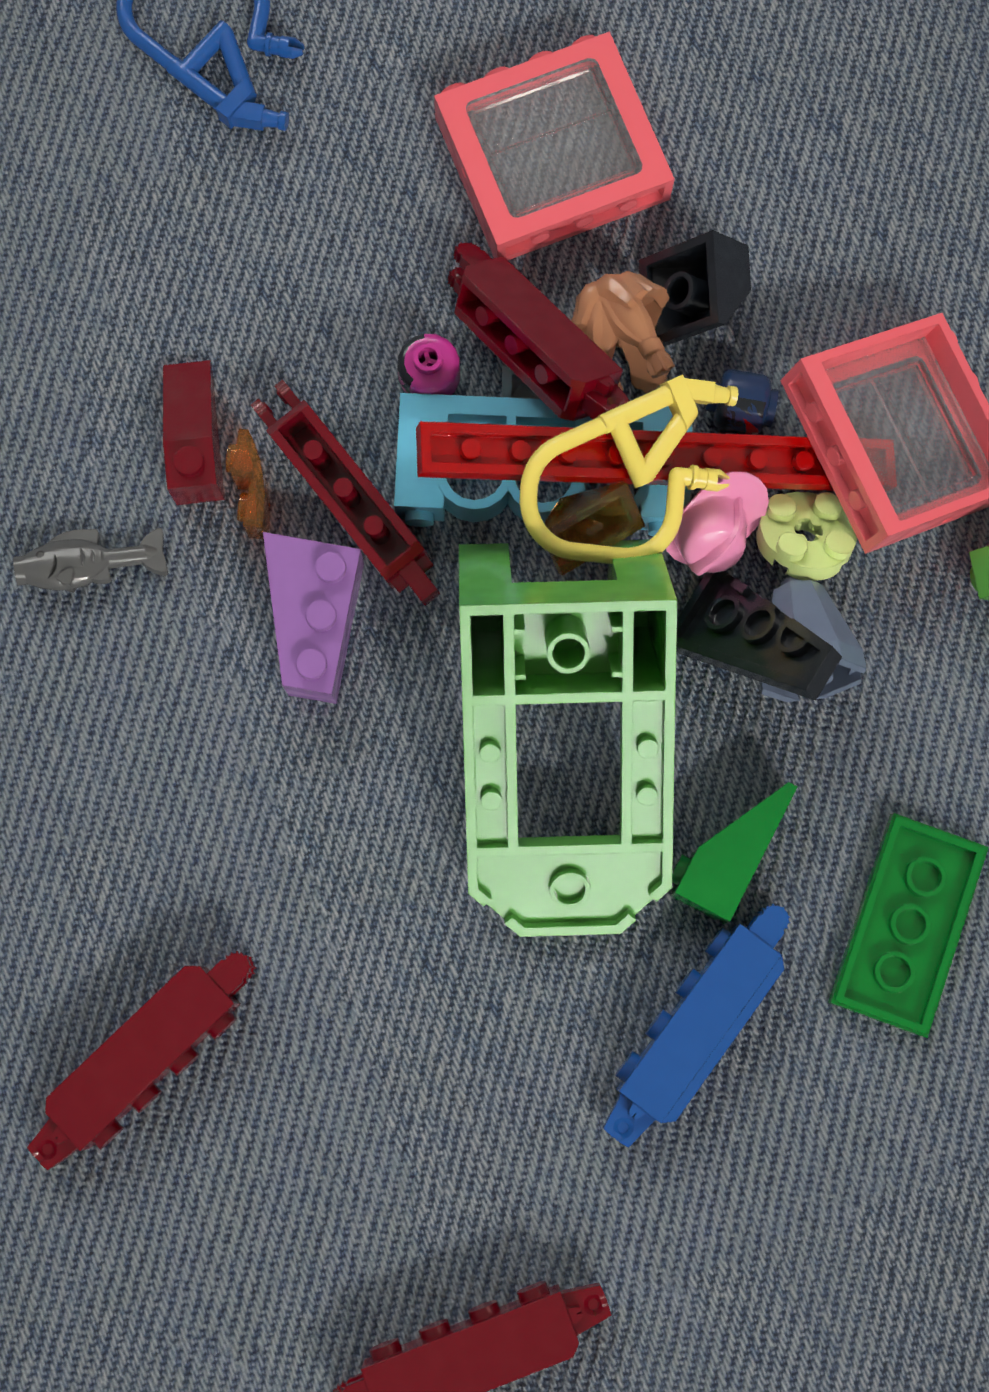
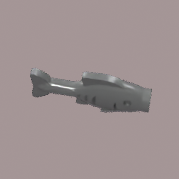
[13,528,169,593]

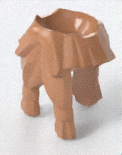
[571,271,675,393]

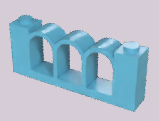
[394,393,692,537]

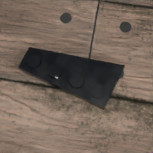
[676,571,842,701]

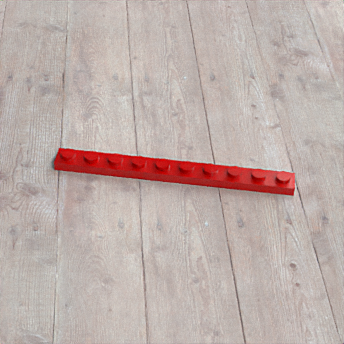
[416,421,896,492]

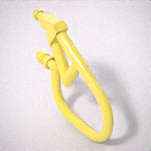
[519,374,738,564]

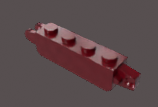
[448,242,630,421]
[250,380,440,606]
[27,951,257,1170]
[333,1281,611,1392]

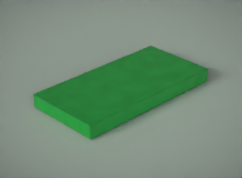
[828,813,989,1038]

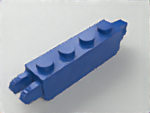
[602,904,790,1148]

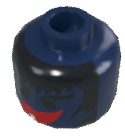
[705,369,779,435]

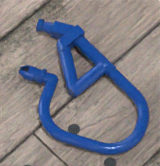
[116,0,305,131]

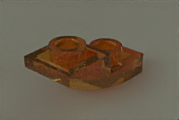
[226,428,270,540]

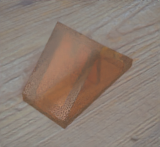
[544,481,645,576]

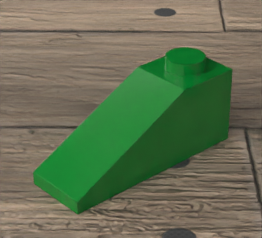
[670,782,798,924]

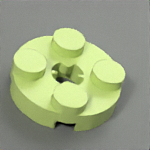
[756,492,857,581]

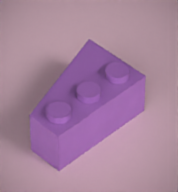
[263,532,364,704]

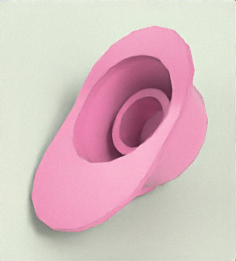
[666,472,769,576]

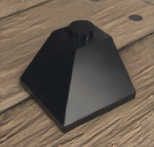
[639,230,751,346]

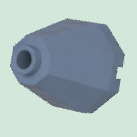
[759,577,866,702]

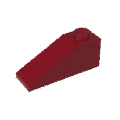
[163,360,225,505]

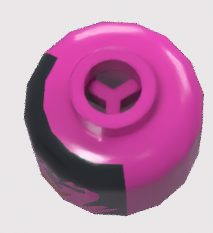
[397,334,460,395]

